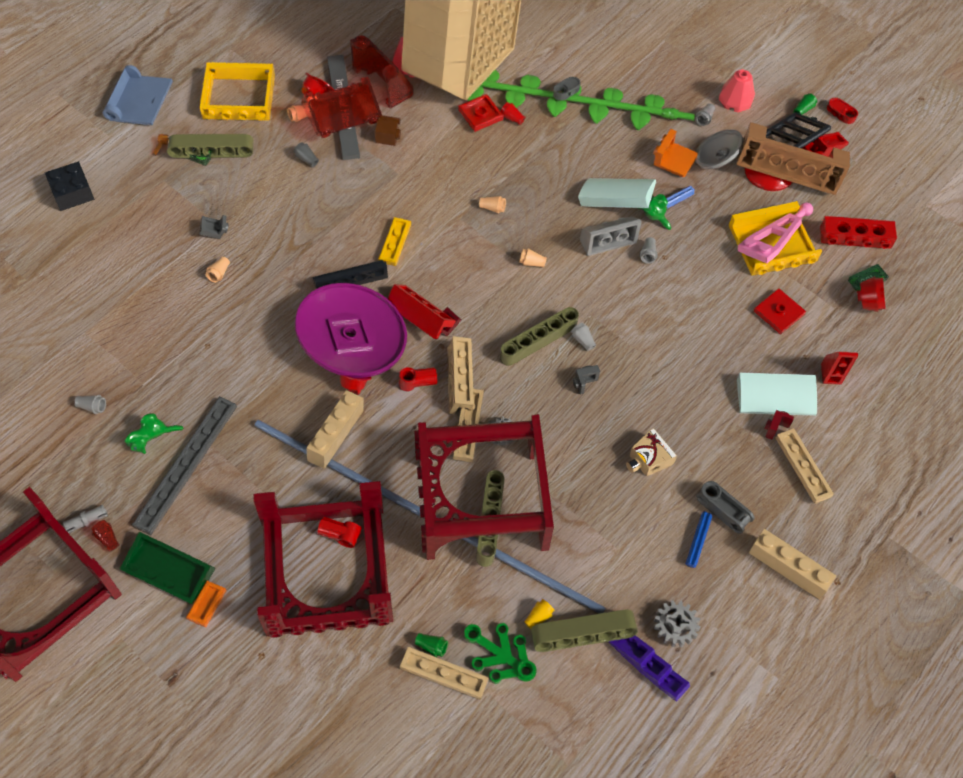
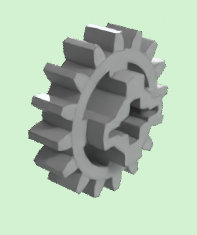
[654,600,701,647]

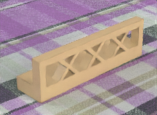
[447,336,474,414]

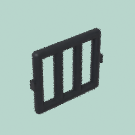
[766,112,831,149]

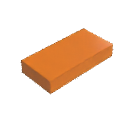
[186,580,227,628]

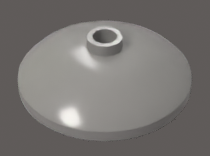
[695,129,744,169]

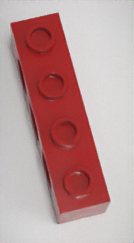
[820,216,897,249]

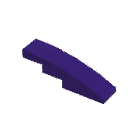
[608,635,690,702]

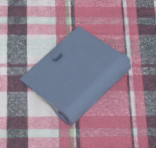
[103,65,173,125]

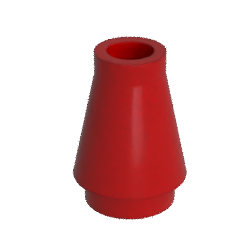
[501,102,526,125]

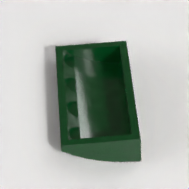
[120,531,216,605]

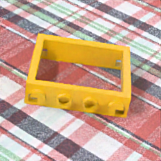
[200,62,275,120]

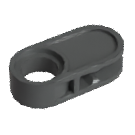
[553,77,581,100]

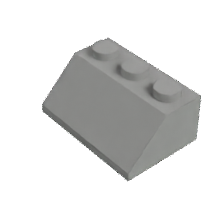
[580,216,642,256]

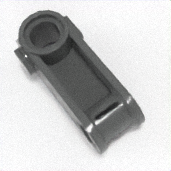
[696,481,755,534]

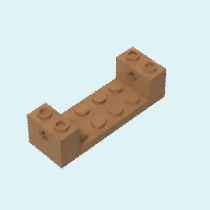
[736,122,850,195]

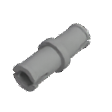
[63,504,108,534]

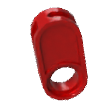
[827,97,858,124]

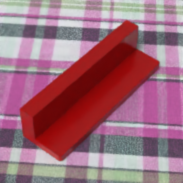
[388,284,456,339]

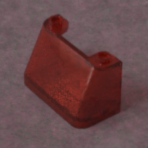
[350,35,414,109]
[301,76,382,138]

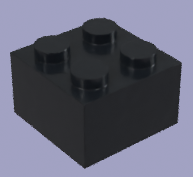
[45,161,95,211]

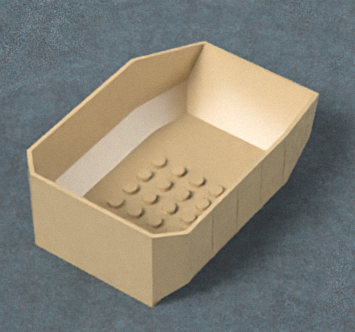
[401,0,521,100]

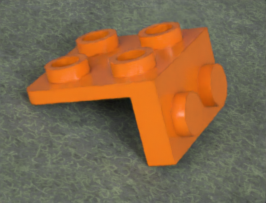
[653,129,698,177]

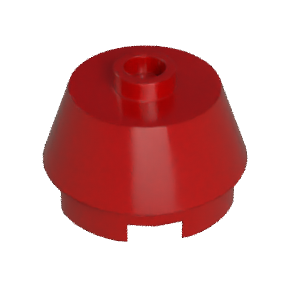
[857,276,886,312]

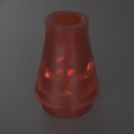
[91,520,119,552]

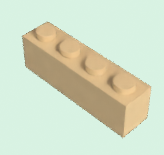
[307,390,364,469]
[749,529,836,600]

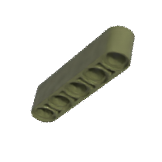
[167,134,253,158]
[500,307,579,366]
[476,470,505,567]
[531,609,638,652]

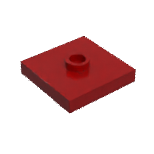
[458,94,504,132]
[754,288,806,335]

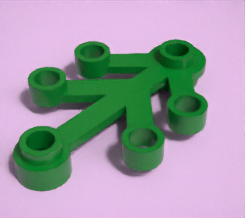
[464,623,537,684]

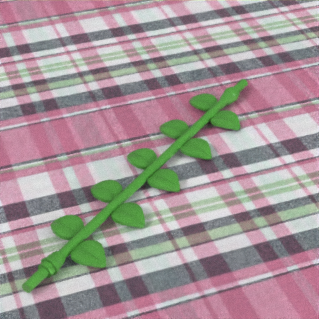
[467,70,695,131]

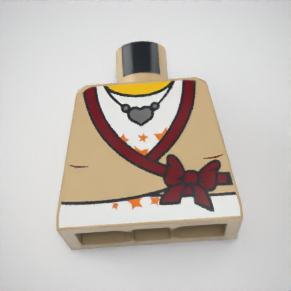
[626,428,677,476]

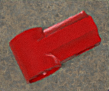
[399,367,438,392]
[317,517,362,548]

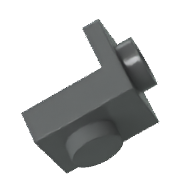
[199,215,229,239]
[573,365,600,394]

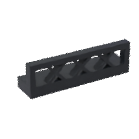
[313,260,388,289]

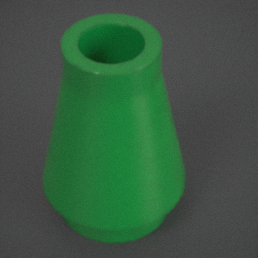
[793,93,817,115]
[415,633,448,657]

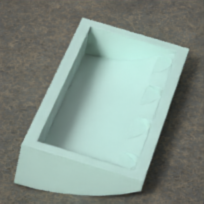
[578,178,656,208]
[737,373,817,416]

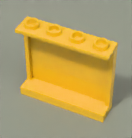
[729,201,822,276]

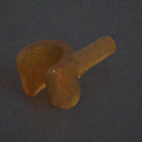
[152,134,169,156]

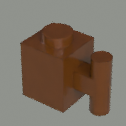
[375,115,401,146]

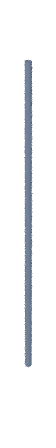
[255,420,606,614]

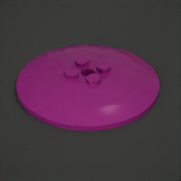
[295,283,407,378]

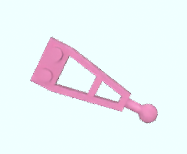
[738,202,813,263]

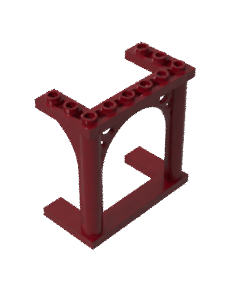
[414,414,554,560]
[253,481,394,638]
[0,486,122,682]

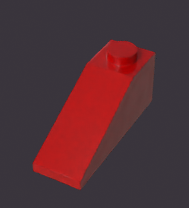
[821,352,858,385]

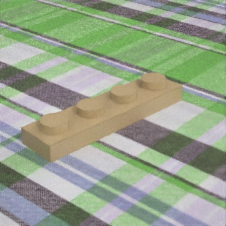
[453,389,484,462]
[775,428,834,504]
[400,647,489,700]

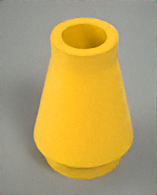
[524,599,555,629]

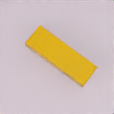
[379,217,411,266]

